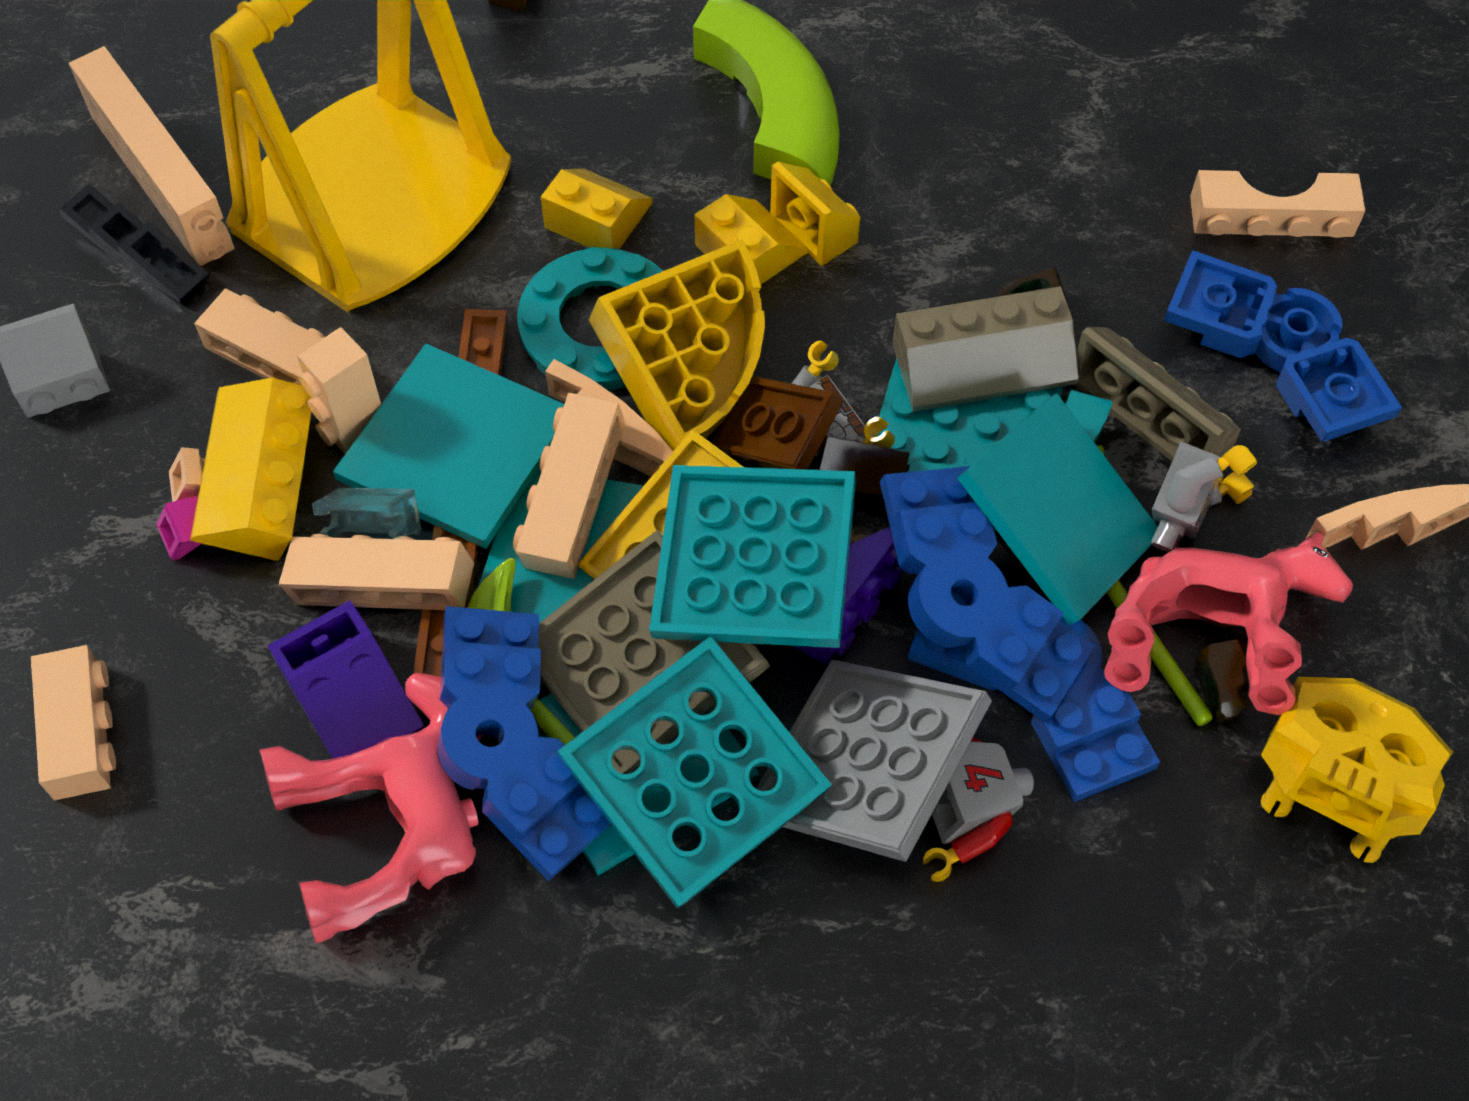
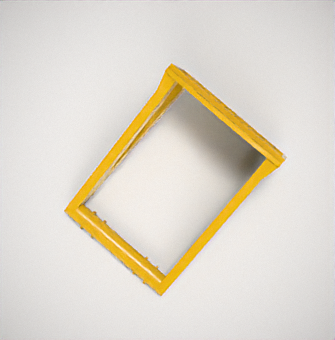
[210,0,511,313]

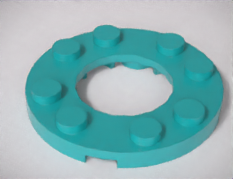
[517,247,663,390]

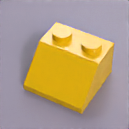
[770,161,860,266]
[540,169,653,249]
[694,194,808,285]

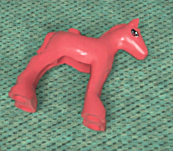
[1104,532,1353,715]
[259,672,484,944]

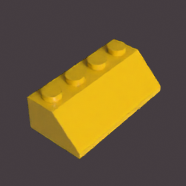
[190,377,312,561]

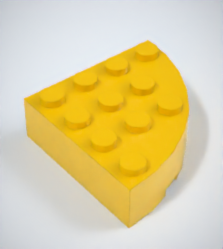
[589,239,765,451]

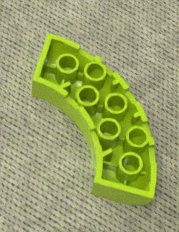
[693,0,840,186]

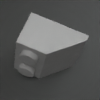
[0,303,110,418]

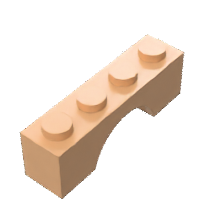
[1190,170,1365,238]

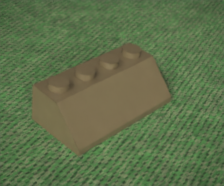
[892,286,1078,412]
[1074,327,1241,461]

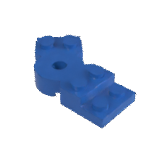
[1164,250,1402,442]
[880,466,1095,722]
[907,592,1160,802]
[437,606,612,882]

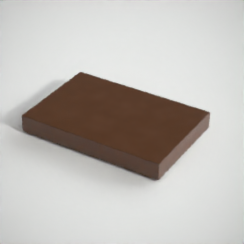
[712,376,844,470]

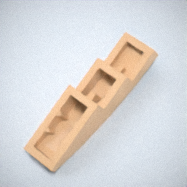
[545,359,673,477]
[1306,484,1469,550]

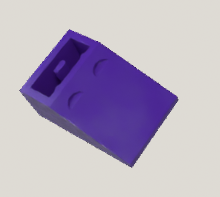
[794,527,904,666]
[267,600,425,759]

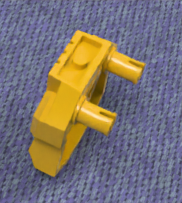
[1261,677,1453,863]

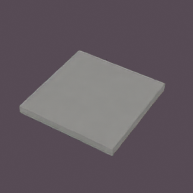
[756,659,992,862]

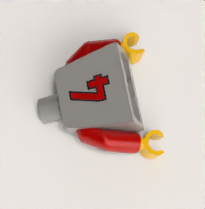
[923,737,1034,882]

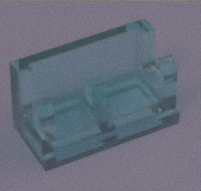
[312,488,422,538]

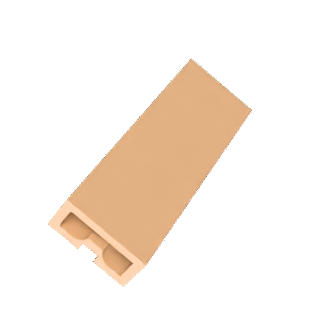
[69,46,235,266]

